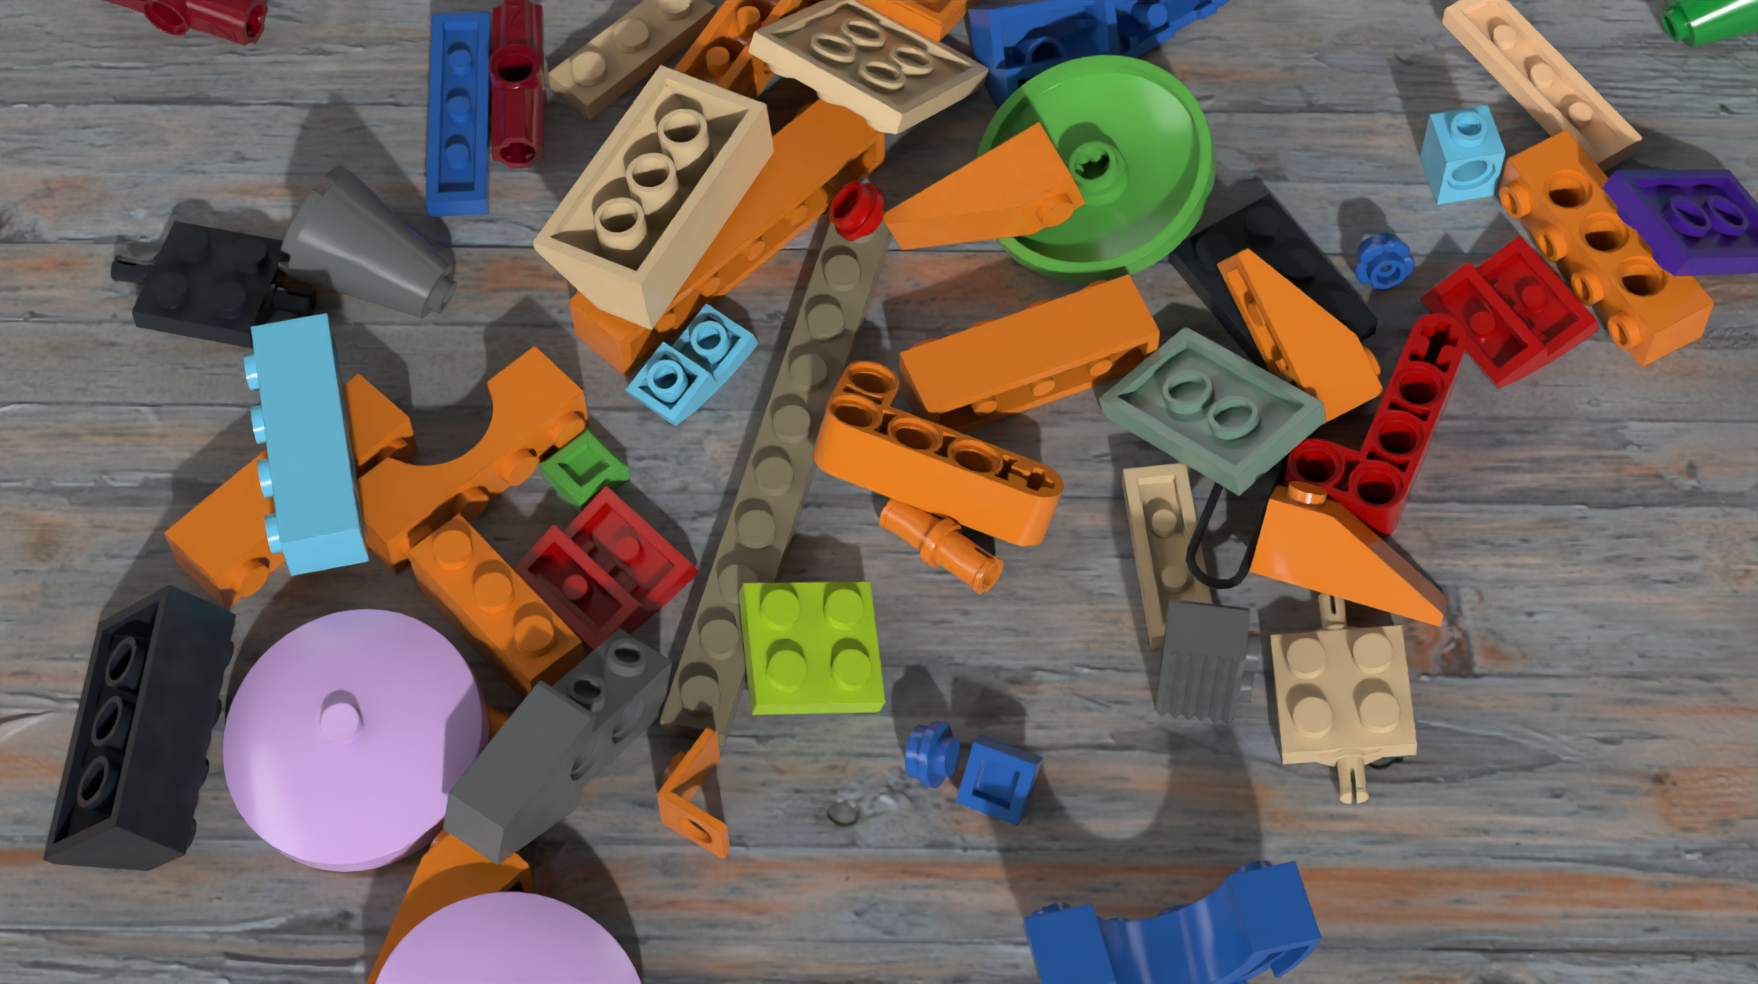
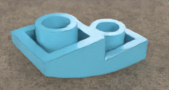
[625,303,758,426]

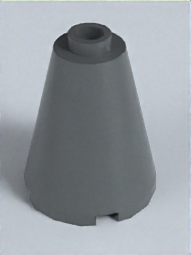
[278,166,457,318]

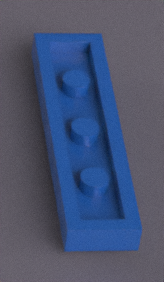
[426,12,492,217]

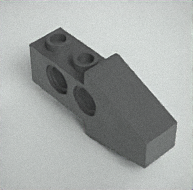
[443,628,673,865]

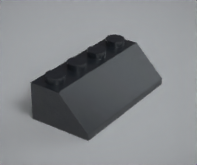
[43,584,236,871]

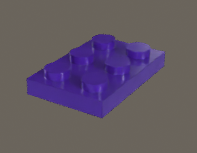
[1602,170,1758,276]

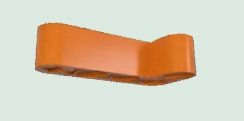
[812,361,1064,546]

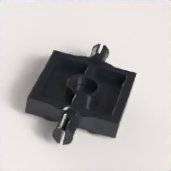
[110,221,317,348]

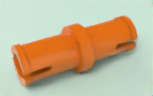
[879,498,1004,595]

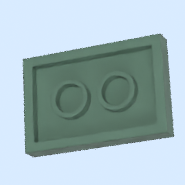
[1099,326,1326,496]

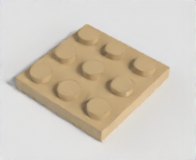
[748,0,989,135]

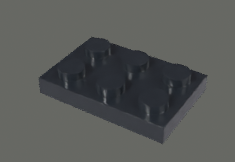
[1169,194,1378,373]

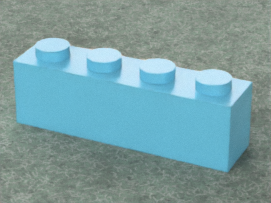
[243,313,369,576]

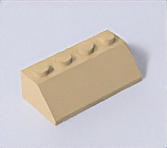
[533,65,774,330]

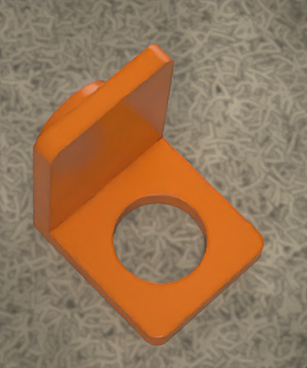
[657,727,730,859]

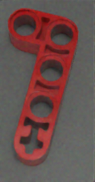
[1283,313,1468,540]

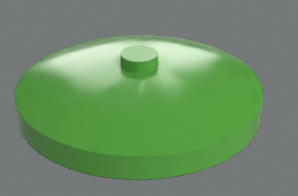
[977,55,1216,284]

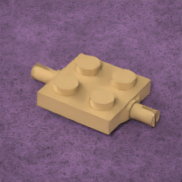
[1270,593,1417,804]

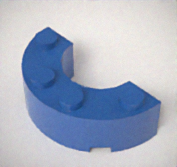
[1023,860,1322,984]

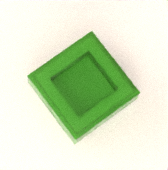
[540,428,630,513]

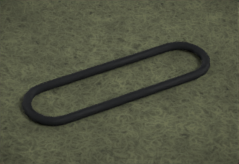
[1186,453,1289,589]

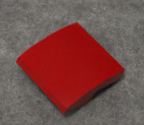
[1420,235,1599,389]
[512,486,699,650]

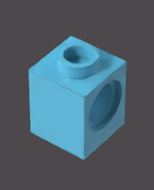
[1420,105,1506,205]

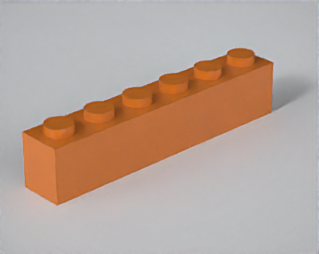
[569,98,885,377]

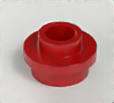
[828,181,884,241]

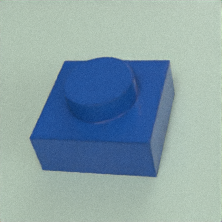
[955,734,1043,826]

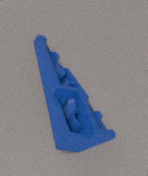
[968,0,1231,110]

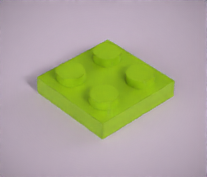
[738,582,886,715]

